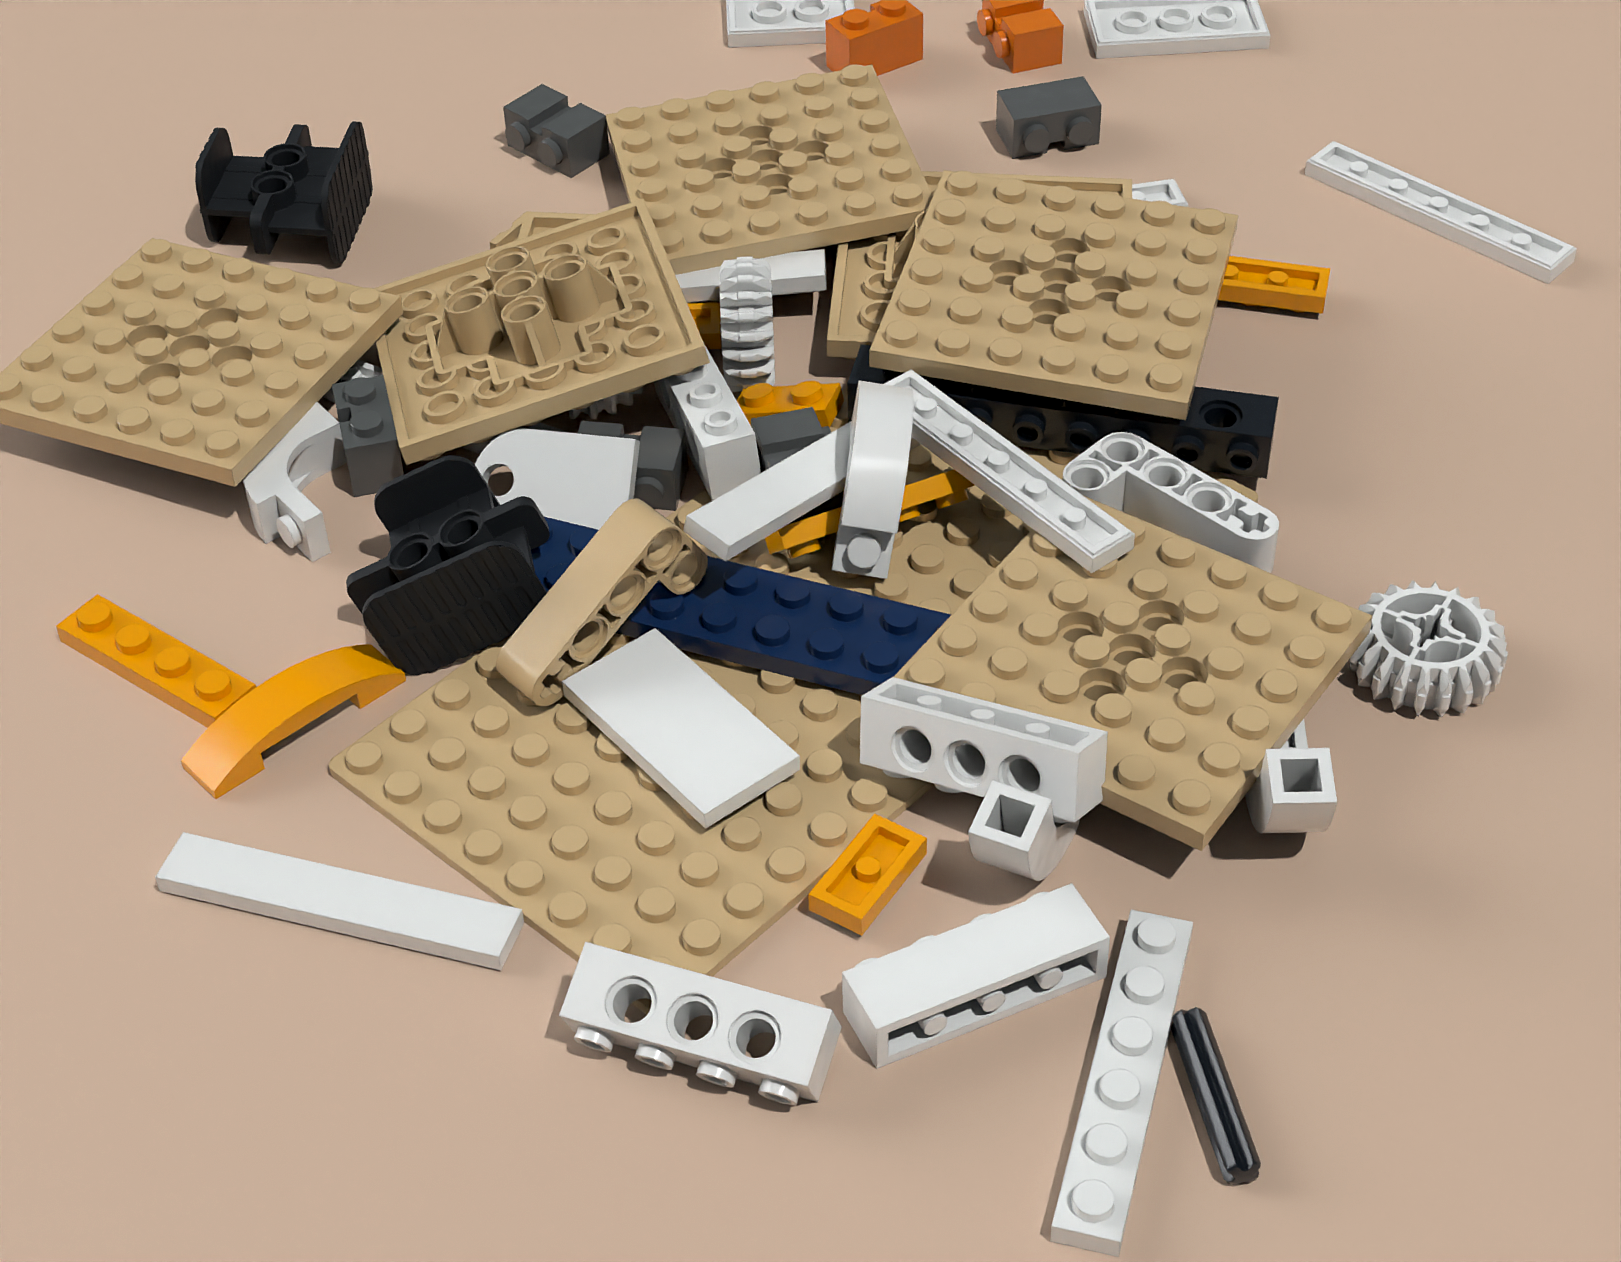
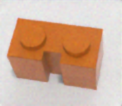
[825,0,923,76]
[977,0,1064,74]

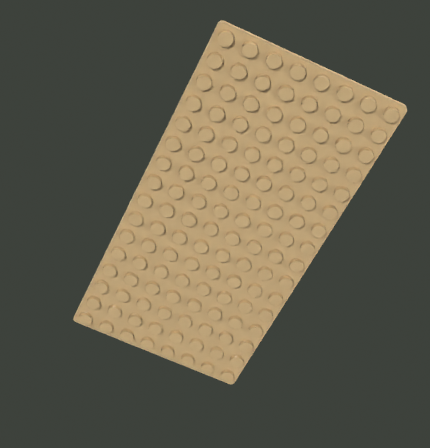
[329,387,1258,1014]

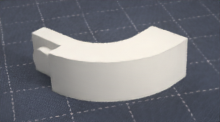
[832,380,914,579]
[243,402,347,562]
[1245,719,1337,833]
[968,780,1080,881]

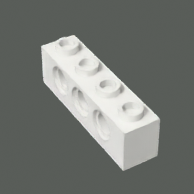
[654,342,761,500]
[860,677,1108,823]
[559,942,842,1105]

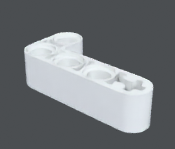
[1062,432,1279,573]

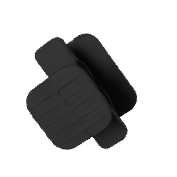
[195,121,373,263]
[346,455,550,675]

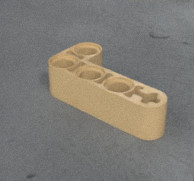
[496,498,708,707]

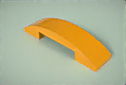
[181,644,406,799]

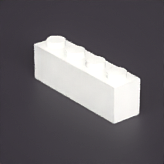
[842,883,1110,1069]

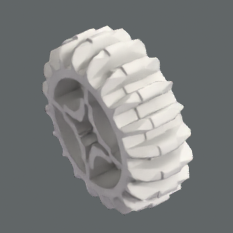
[719,256,775,392]
[1349,580,1508,718]

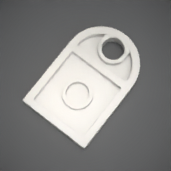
[475,429,640,530]

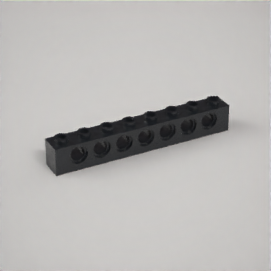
[847,344,1279,479]

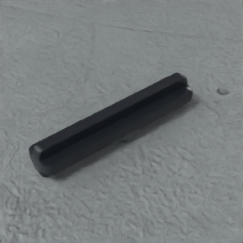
[1171,1007,1261,1186]

